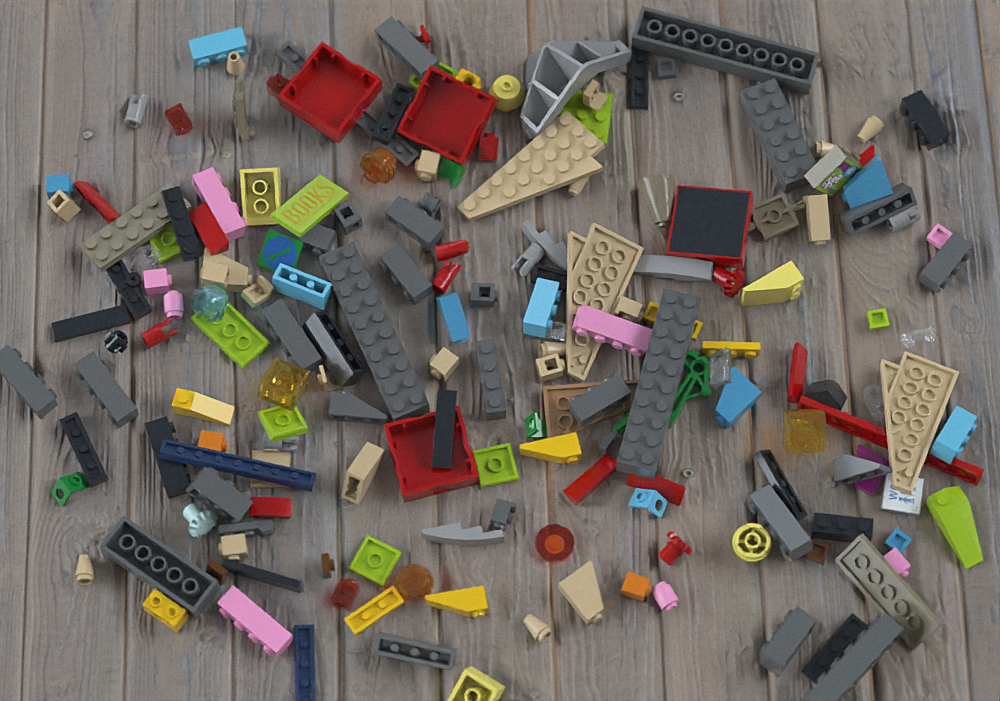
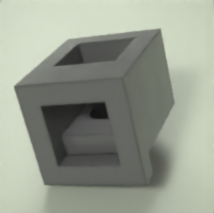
[334,201,363,235]
[471,283,498,308]
[490,498,516,531]

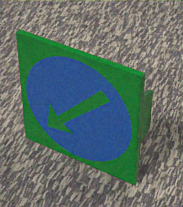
[257,229,304,271]

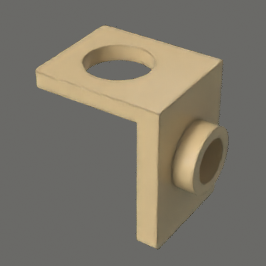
[317,365,346,392]

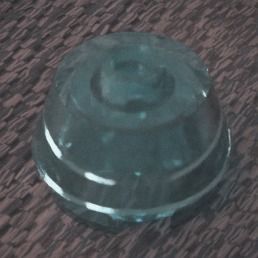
[191,283,229,322]

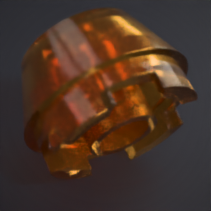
[360,147,397,184]
[394,563,434,602]

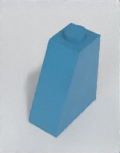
[841,154,893,209]
[436,292,471,344]
[714,366,762,429]

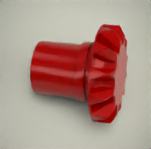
[711,266,745,298]
[658,531,693,567]

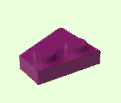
[855,444,890,496]

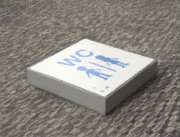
[880,473,925,517]

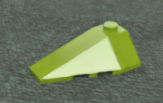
[925,485,983,570]

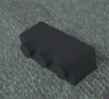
[900,90,950,151]
[811,512,874,543]

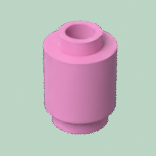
[164,290,184,320]
[652,581,679,612]

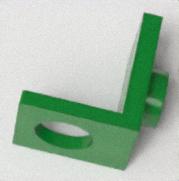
[438,157,467,189]
[525,412,547,439]
[51,472,90,507]

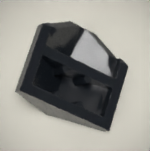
[805,379,847,411]

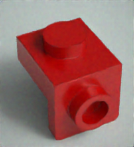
[479,133,499,160]

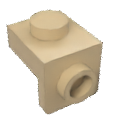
[582,80,607,112]
[241,275,274,308]

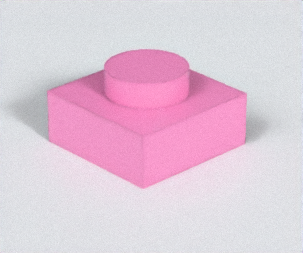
[926,223,953,249]

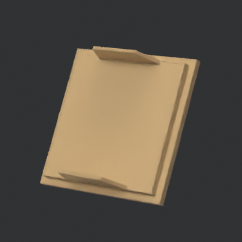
[250,449,291,488]

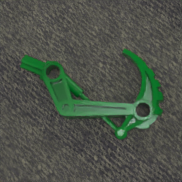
[613,350,713,436]

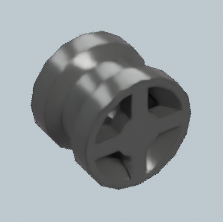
[419,192,441,215]

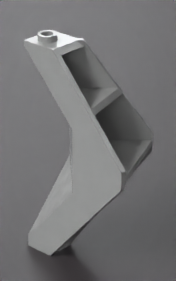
[520,40,632,140]

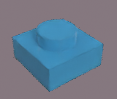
[884,528,912,554]

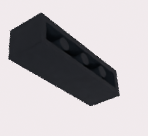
[302,311,366,387]
[144,416,192,499]

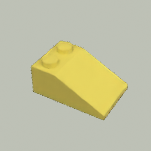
[240,167,281,226]
[740,261,804,306]
[447,666,505,701]

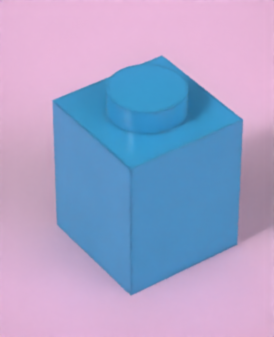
[46,174,75,199]

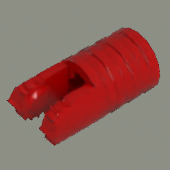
[434,239,469,262]
[431,260,462,295]
[140,317,179,349]

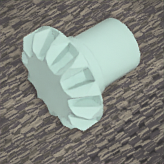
[183,503,217,538]

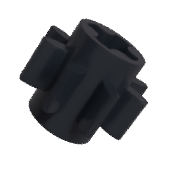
[104,330,128,354]

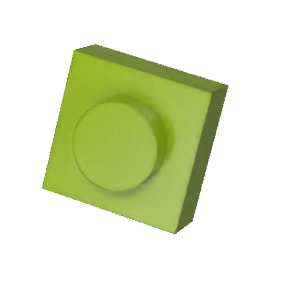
[866,308,890,331]

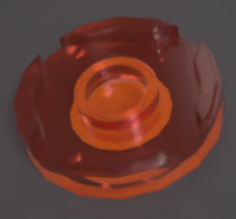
[535,524,574,563]

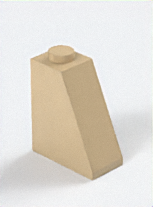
[803,194,831,245]
[201,248,253,292]
[341,442,384,505]
[558,560,604,626]

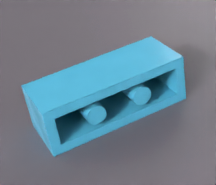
[188,27,249,68]
[272,263,332,310]
[523,278,562,338]
[930,406,977,464]

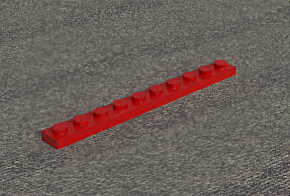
[796,395,984,486]

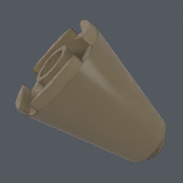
[638,174,676,228]

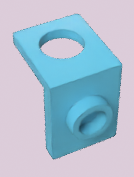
[629,488,668,518]

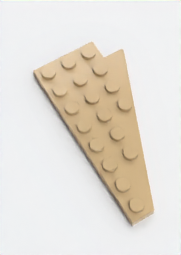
[457,110,605,222]
[566,222,644,382]
[880,351,959,496]

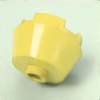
[489,75,525,112]
[732,523,772,562]

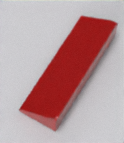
[74,181,121,224]
[189,202,229,256]
[787,342,808,404]
[563,454,617,505]
[626,474,686,506]

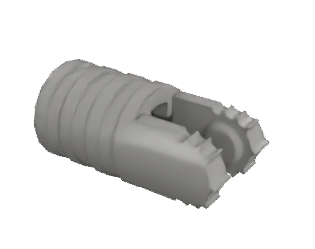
[124,94,148,128]
[885,205,921,233]
[511,243,545,277]
[262,431,299,452]

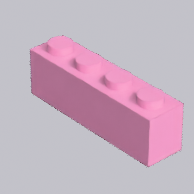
[192,167,247,242]
[571,304,653,356]
[217,585,294,658]

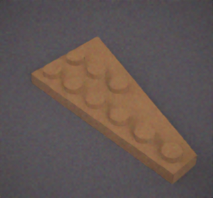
[543,379,639,438]

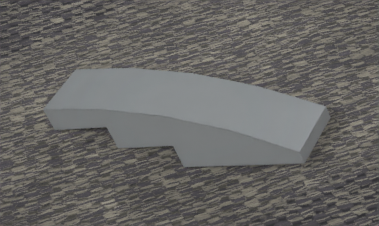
[522,219,567,272]
[633,255,714,281]
[422,522,504,546]

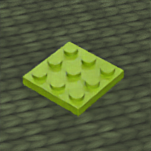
[554,90,614,147]

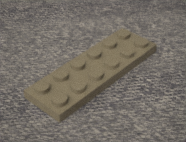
[79,183,193,272]
[835,534,942,650]

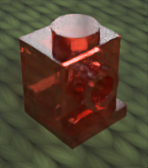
[266,73,290,99]
[164,103,193,137]
[331,577,360,612]

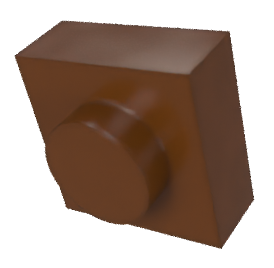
[805,539,831,565]
[321,553,335,578]
[206,560,228,587]

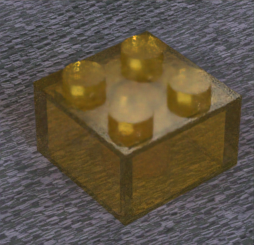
[257,357,311,411]
[783,409,826,453]

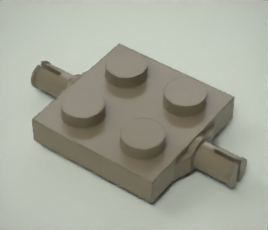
[232,79,249,141]
[748,192,805,241]

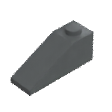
[329,391,388,425]
[833,454,892,486]

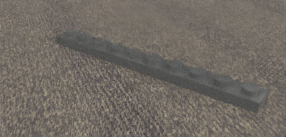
[276,40,420,169]

